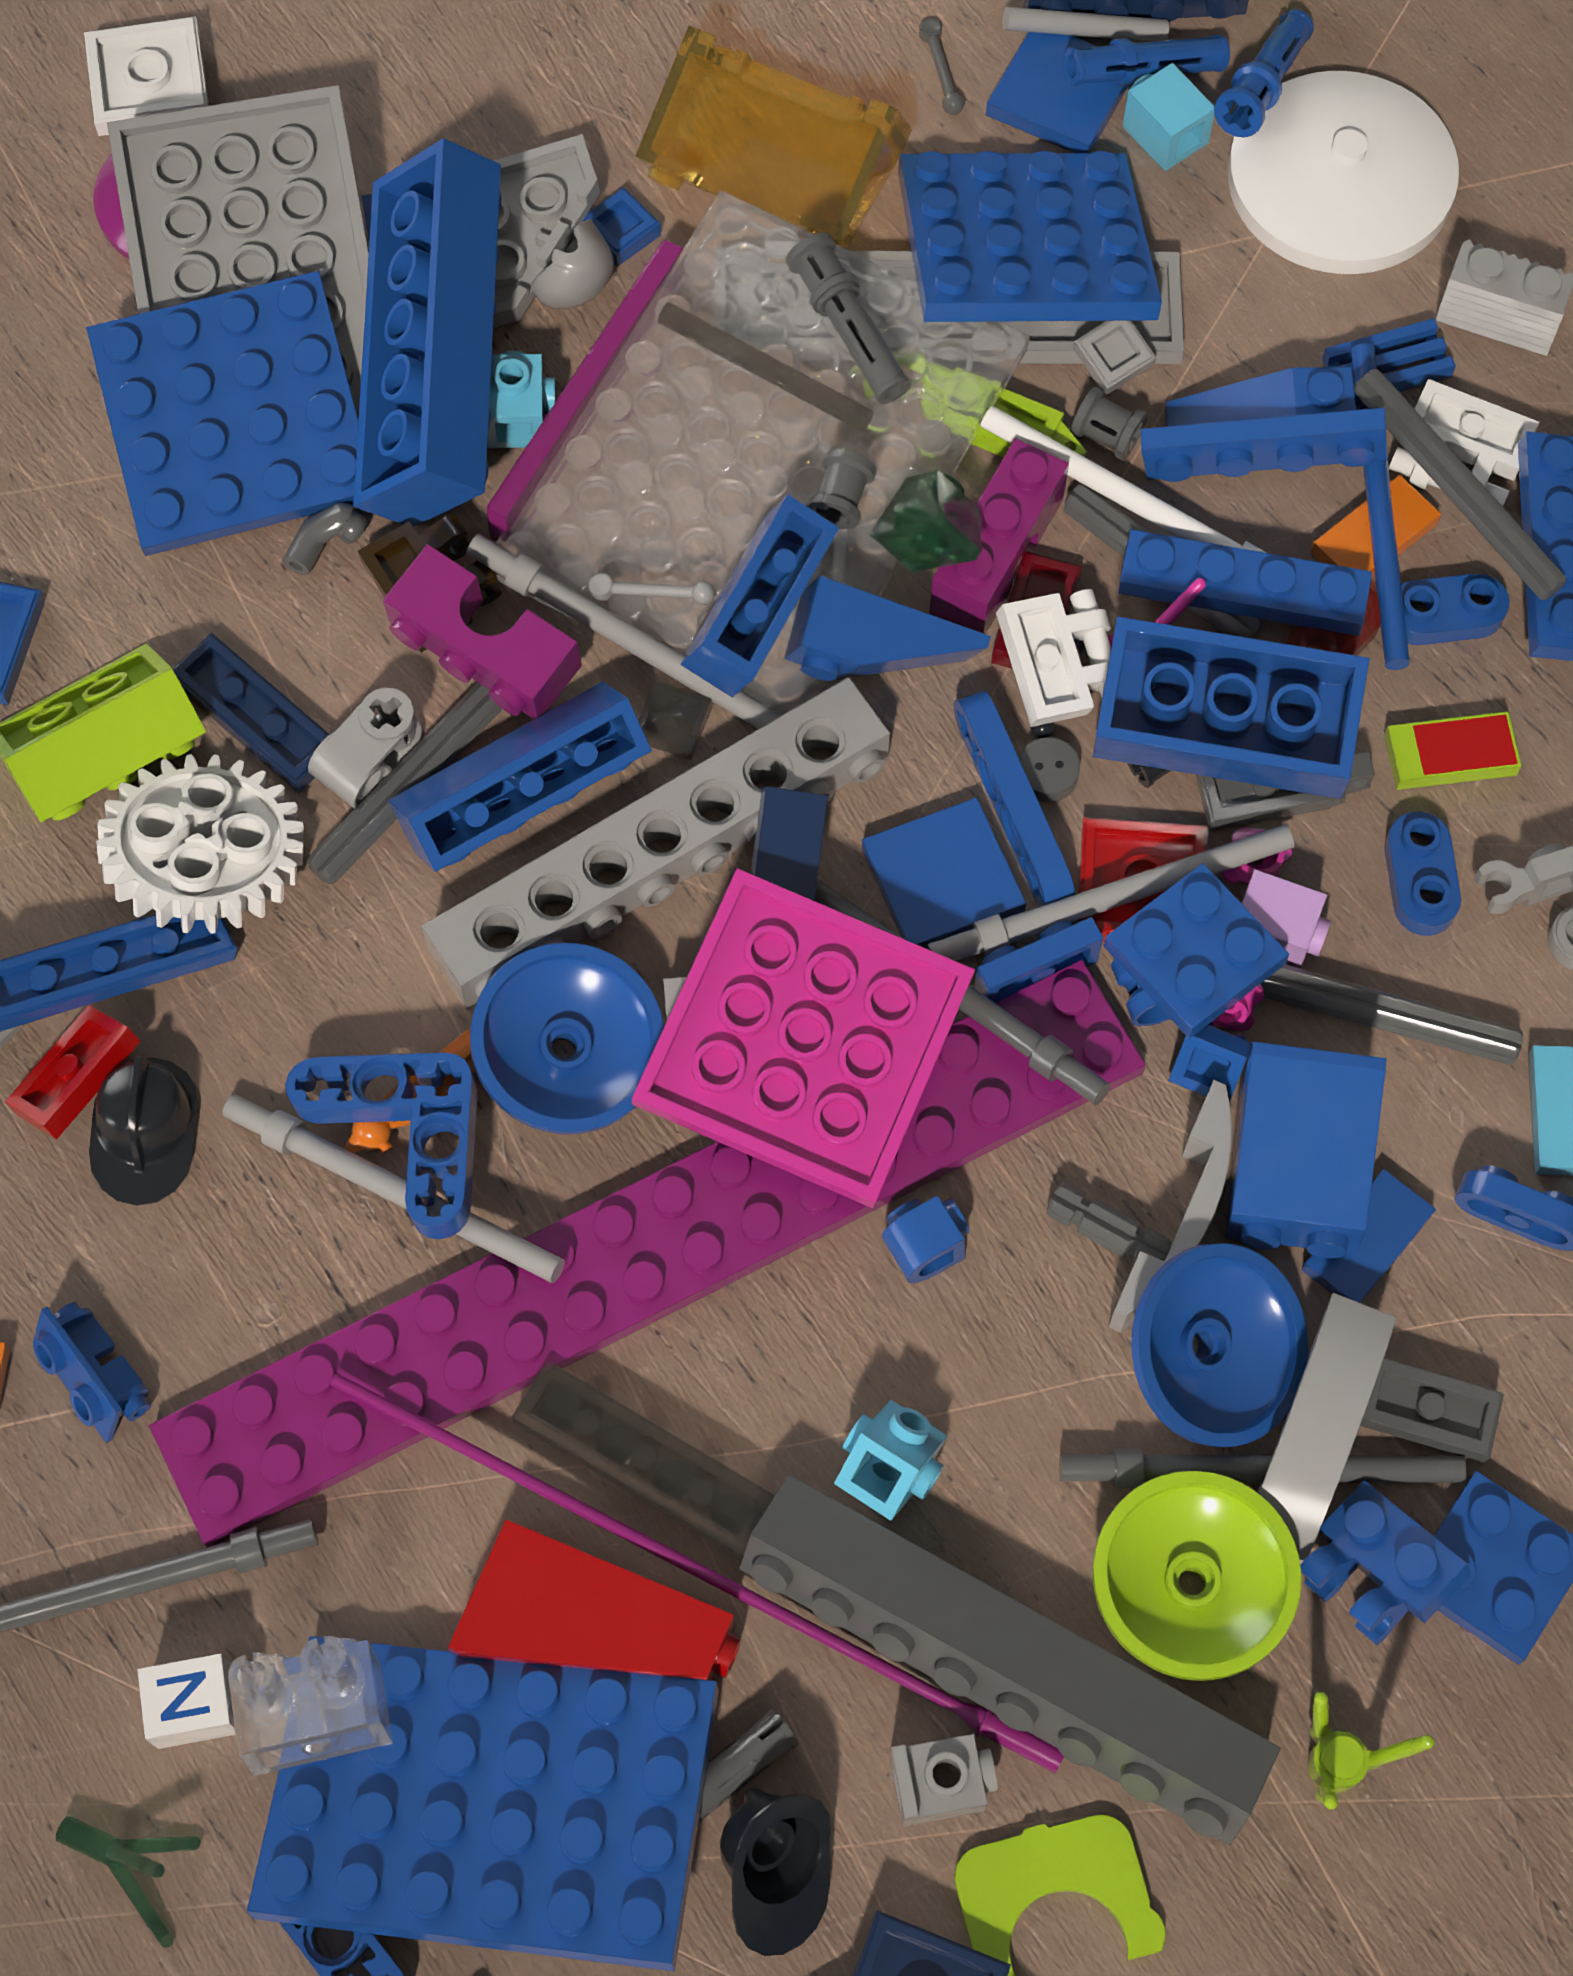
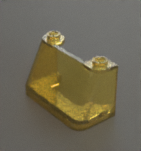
[635,25,912,249]

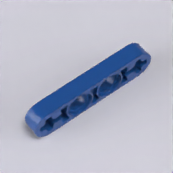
[953,690,1075,907]

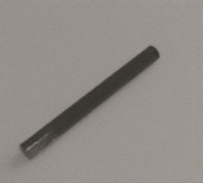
[658,302,874,432]

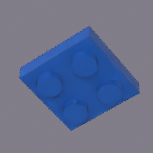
[1104,863,1289,1039]
[1433,1471,1573,1665]

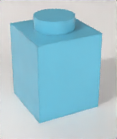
[1122,63,1214,171]

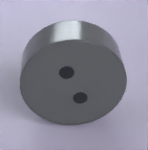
[1019,737,1080,803]

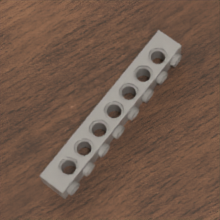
[421,677,890,1009]

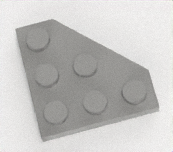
[493,134,601,328]

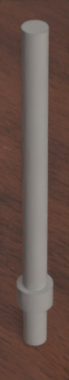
[466,533,782,729]
[928,824,1294,961]
[222,1094,565,1283]

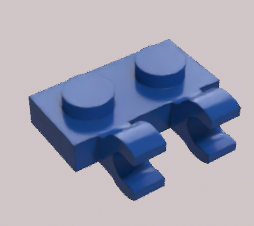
[1301,1480,1471,1645]

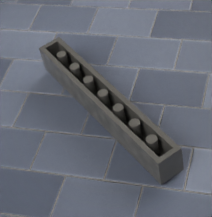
[739,1475,1281,1845]

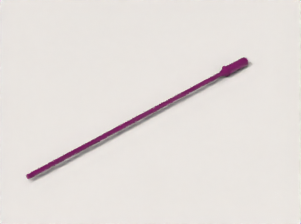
[330,1373,1064,1773]

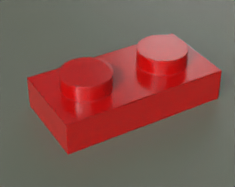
[5,1005,141,1140]

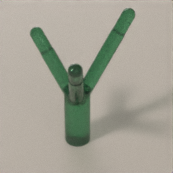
[55,1815,201,1948]

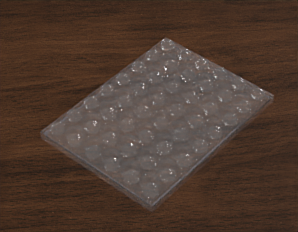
[494,190,1029,716]

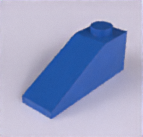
[1165,367,1356,427]
[784,576,991,681]

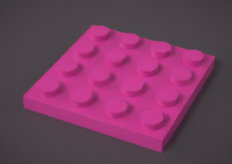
[632,868,975,1208]

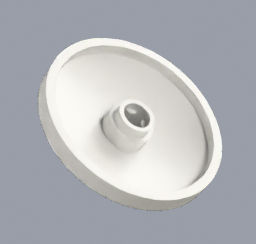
[1228,71,1459,274]

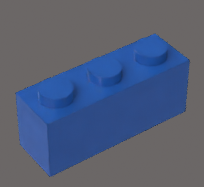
[680,494,839,697]

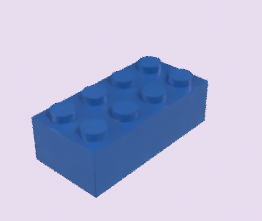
[1093,616,1370,799]

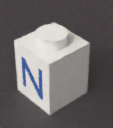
[137,1654,249,1749]

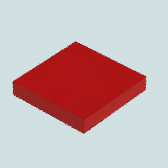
[1077,817,1208,942]

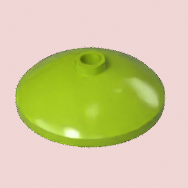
[1092,1471,1302,1681]

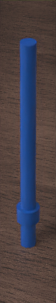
[1351,343,1410,670]

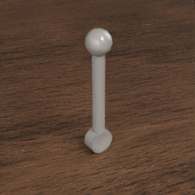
[588,573,716,605]

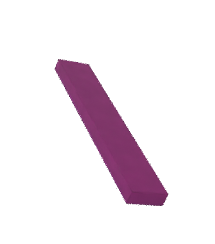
[487,240,683,547]

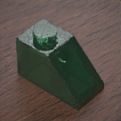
[869,470,982,573]

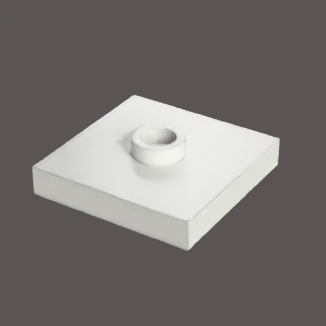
[84,16,209,136]

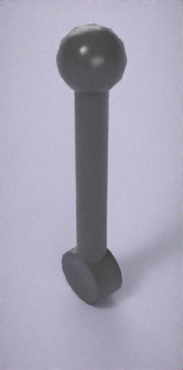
[919,18,964,115]

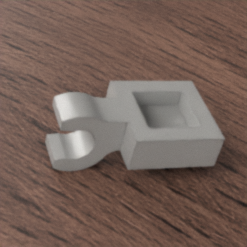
[1474,843,1573,914]

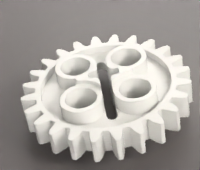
[96,754,304,934]

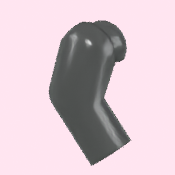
[282,502,366,575]

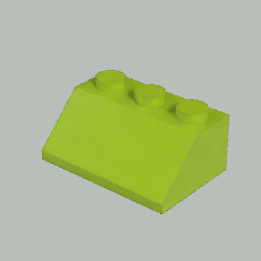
[0,643,206,823]

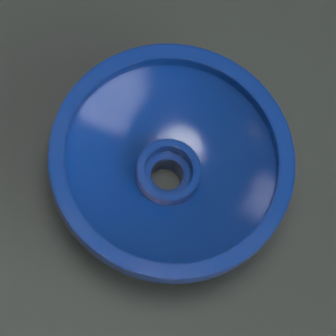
[470,943,664,1135]
[1131,1243,1308,1447]

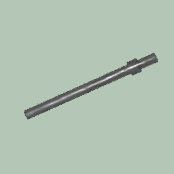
[814,879,1111,1105]
[1059,1447,1466,1488]
[0,1518,319,1633]

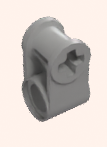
[308,687,423,809]

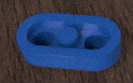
[1401,574,1510,645]
[1384,811,1461,936]
[1454,1165,1573,1251]

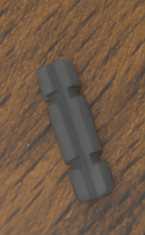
[1047,1183,1172,1264]

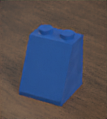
[1225,1042,1387,1258]

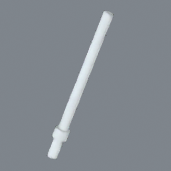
[980,405,1267,553]

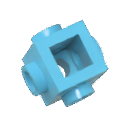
[487,351,556,448]
[834,1399,947,1521]

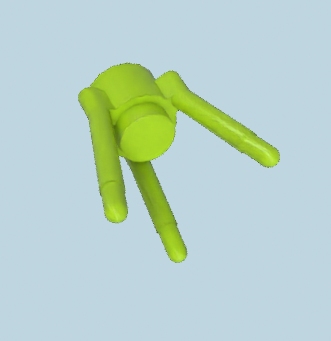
[1307,1692,1435,1810]

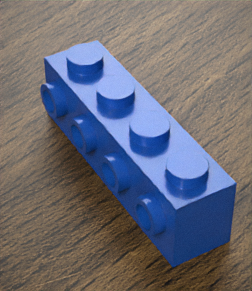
[388,682,652,872]

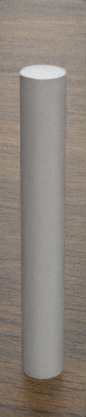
[1002,7,1169,42]

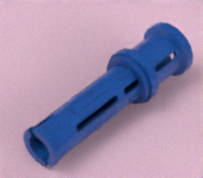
[1214,9,1314,138]

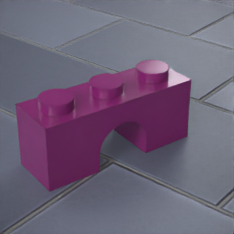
[929,439,1069,634]
[382,544,582,719]

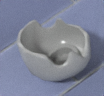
[531,219,614,309]

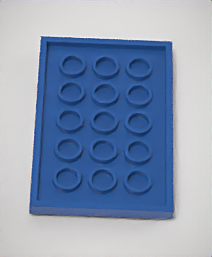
[247,1636,719,1972]

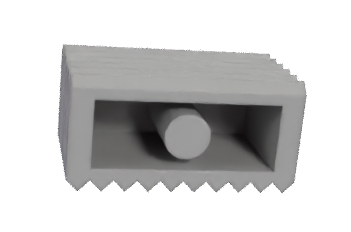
[1435,240,1573,356]

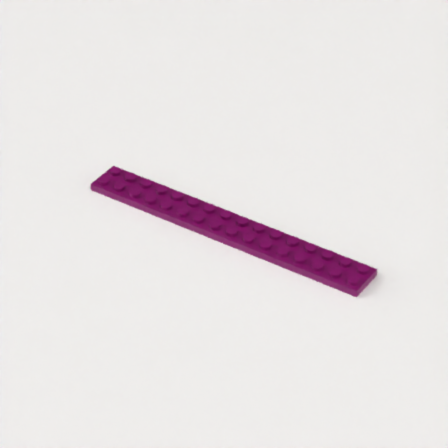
[149,960,1146,1547]

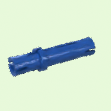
[1063,34,1230,86]

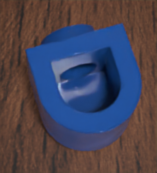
[882,1195,970,1283]

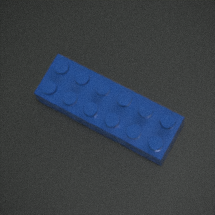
[353,138,502,527]

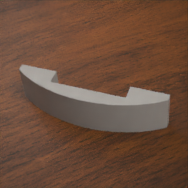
[1108,1080,1232,1333]
[1257,1293,1397,1565]

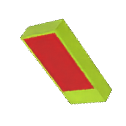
[1384,711,1522,790]

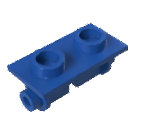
[33,1302,151,1443]

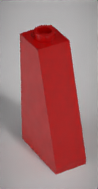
[448,1520,742,1681]

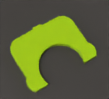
[954,1815,1166,1976]

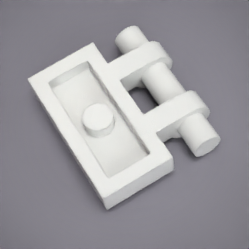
[1389,379,1539,507]
[996,589,1111,727]

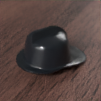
[89,1056,198,1206]
[720,1788,831,1956]

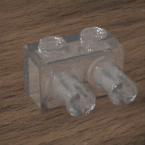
[228,1636,393,1776]

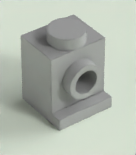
[889,1734,998,1827]

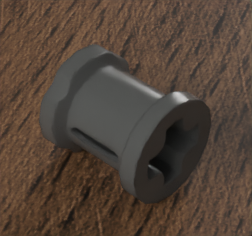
[1070,387,1148,461]
[807,449,877,530]

